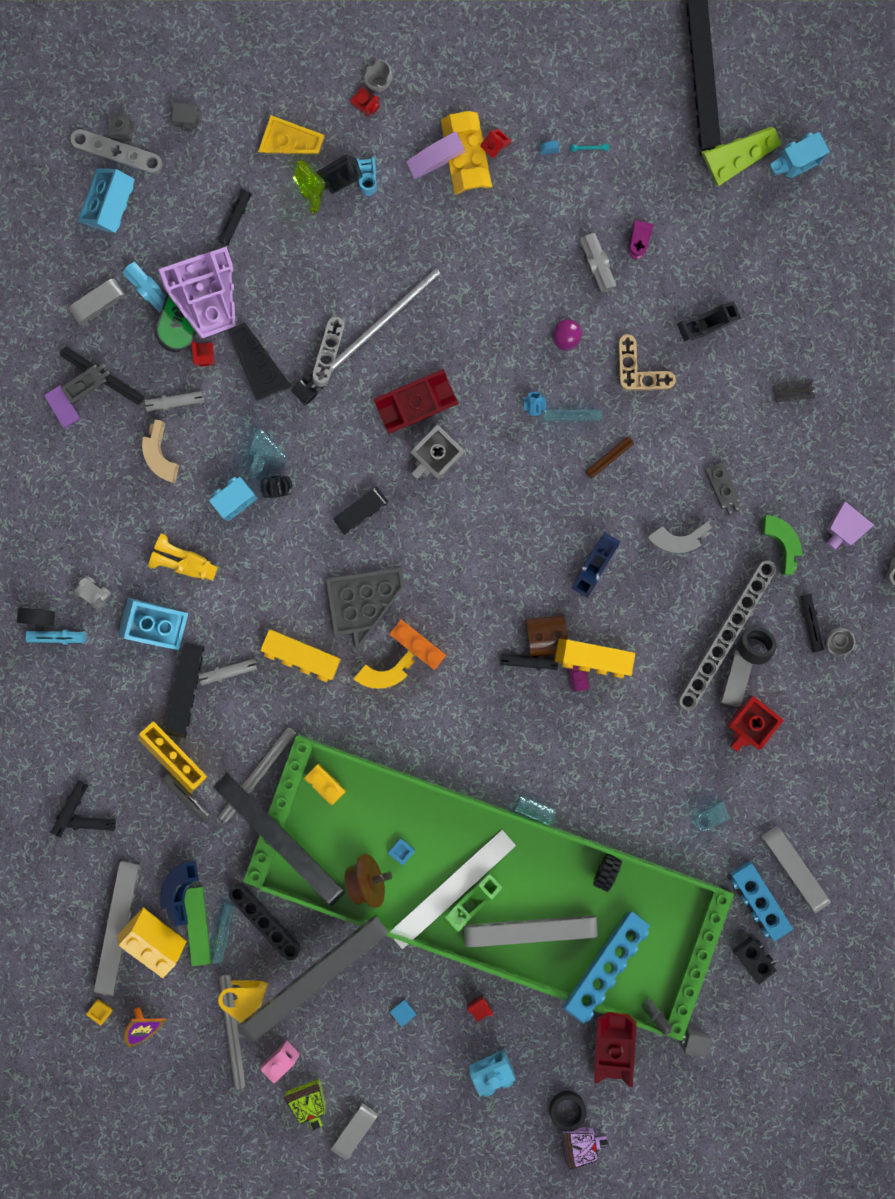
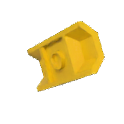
[440,111,492,194]

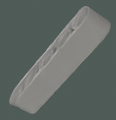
[761,825,831,914]

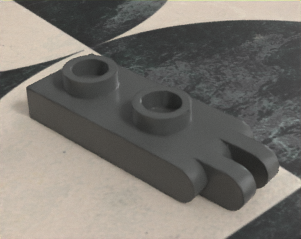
[61,364,111,404]
[705,462,740,515]

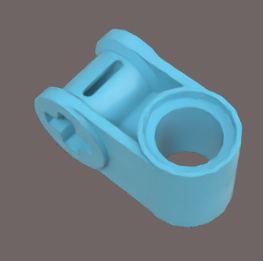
[357,156,377,196]

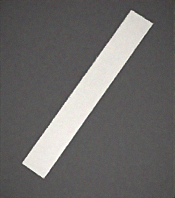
[390,830,516,949]

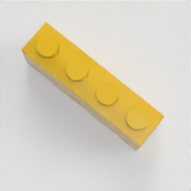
[260,629,341,682]
[555,639,635,678]
[138,721,207,794]

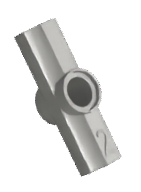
[580,233,616,293]

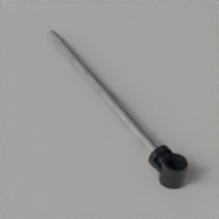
[291,268,441,405]

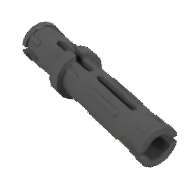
[162,773,210,822]

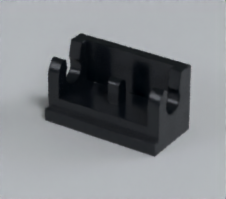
[316,155,363,194]

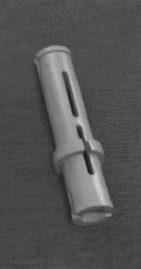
[145,391,204,412]
[199,658,258,686]

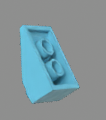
[118,598,188,650]

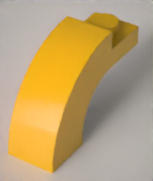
[354,651,415,688]

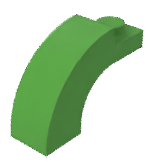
[761,515,802,575]
[442,874,502,934]

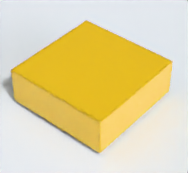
[86,998,114,1026]

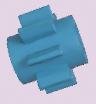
[523,392,546,416]

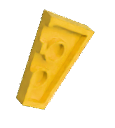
[258,115,325,154]

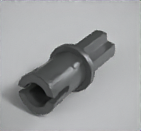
[641,999,673,1035]

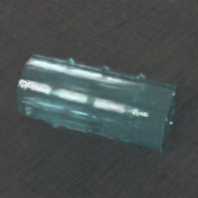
[514,795,557,825]

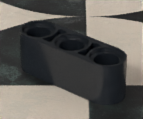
[333,487,389,535]

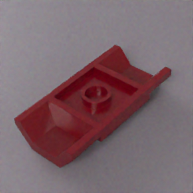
[373,369,459,434]
[594,1012,637,1087]

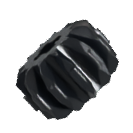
[260,475,293,498]

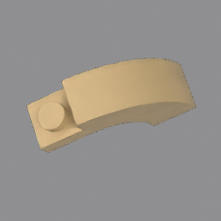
[142,420,179,484]

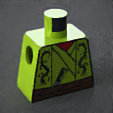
[284,1078,326,1130]

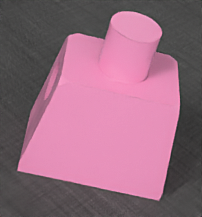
[260,1040,300,1083]

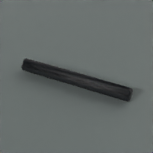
[60,347,144,405]

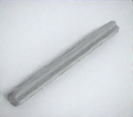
[219,727,296,823]
[219,974,245,1090]

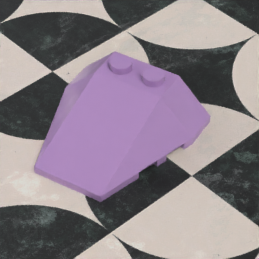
[158,247,235,338]

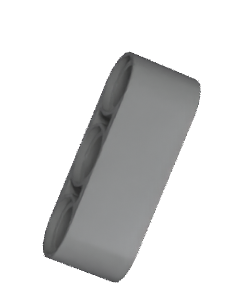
[69,278,126,325]
[720,649,752,708]
[330,1103,378,1161]

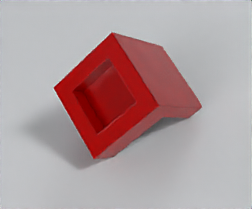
[192,341,215,367]
[467,994,494,1022]

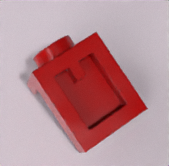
[350,87,380,117]
[480,128,512,158]

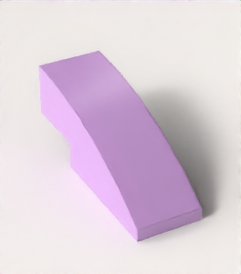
[406,131,465,179]

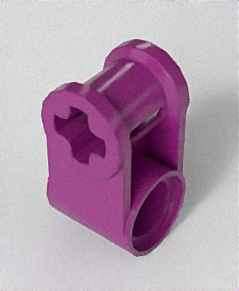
[628,220,653,259]

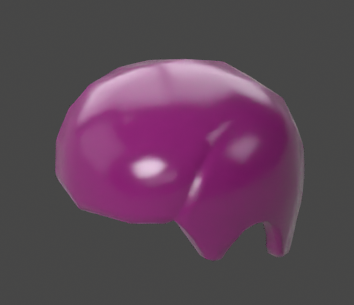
[552,319,582,351]

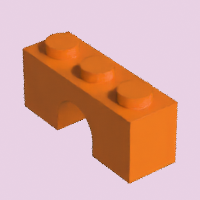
[389,619,446,670]

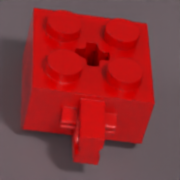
[726,695,784,752]

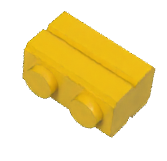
[304,763,346,806]

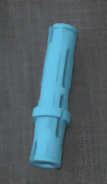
[26,630,86,645]

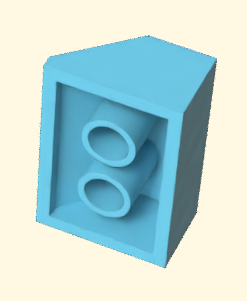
[77,168,135,233]

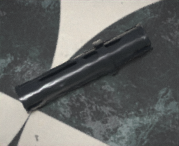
[217,189,252,246]
[800,594,824,652]
[500,653,559,671]
[50,780,89,838]
[56,815,116,831]

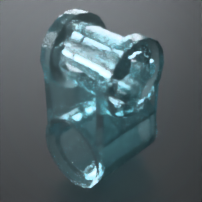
[692,800,731,831]

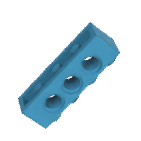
[729,861,793,941]

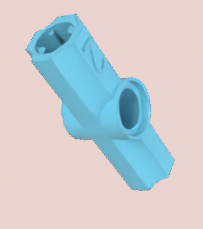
[122,262,166,313]

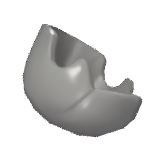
[364,59,393,91]
[825,627,856,657]

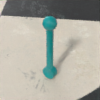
[570,143,610,152]

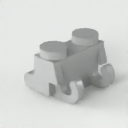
[74,576,111,612]

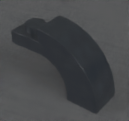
[677,301,741,342]

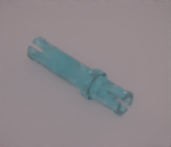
[544,408,602,423]
[211,903,235,963]

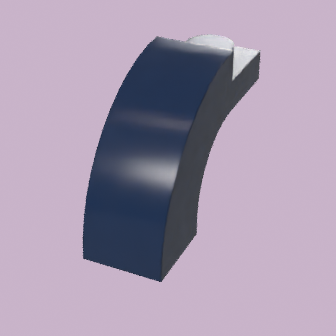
[571,532,621,598]
[160,862,199,927]

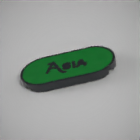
[155,293,196,352]

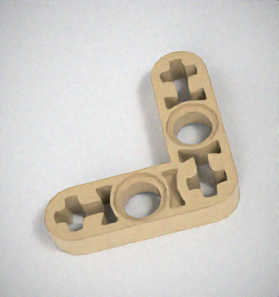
[618,334,676,391]

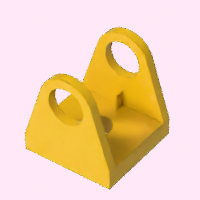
[218,980,268,1023]

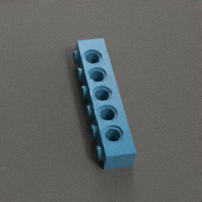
[561,911,650,1023]

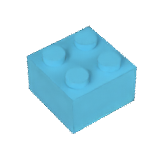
[209,477,258,522]

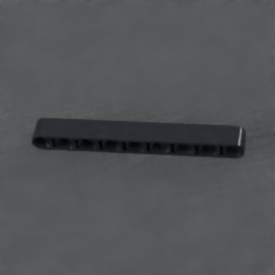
[686,0,721,156]
[212,773,346,906]

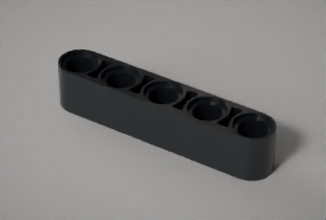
[166,642,205,738]
[229,883,300,961]

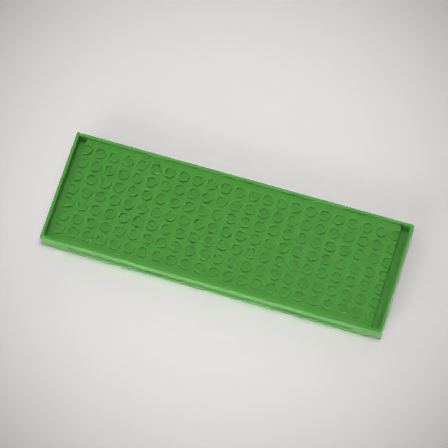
[243,735,734,1041]

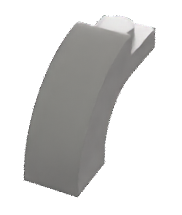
[646,521,712,554]

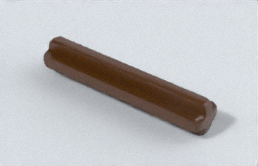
[585,437,634,478]

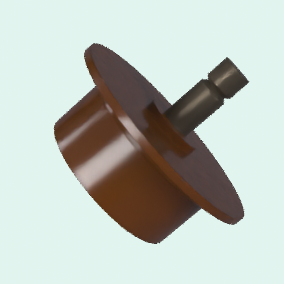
[345,854,392,908]

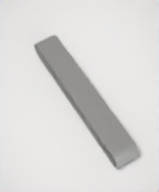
[94,861,141,996]
[463,915,598,947]

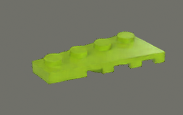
[701,127,782,186]

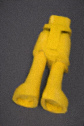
[148,533,218,581]

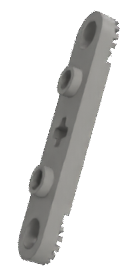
[71,129,163,174]

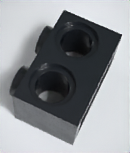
[732,937,777,985]

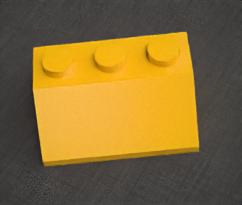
[117,907,187,978]

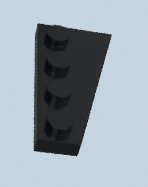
[228,323,292,401]

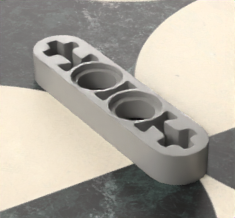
[312,317,344,387]

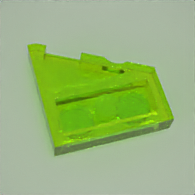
[293,160,326,214]

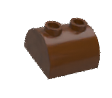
[526,615,568,657]

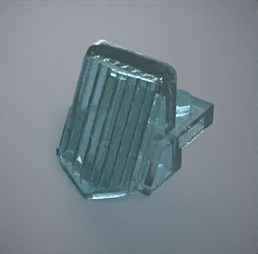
[247,425,287,479]

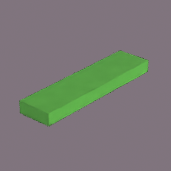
[185,886,212,966]

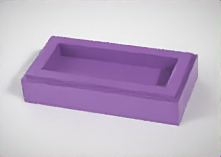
[44,385,81,428]

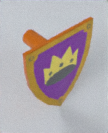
[124,1007,166,1048]

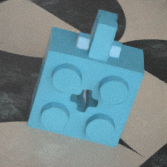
[769,132,830,178]
[469,1049,515,1097]

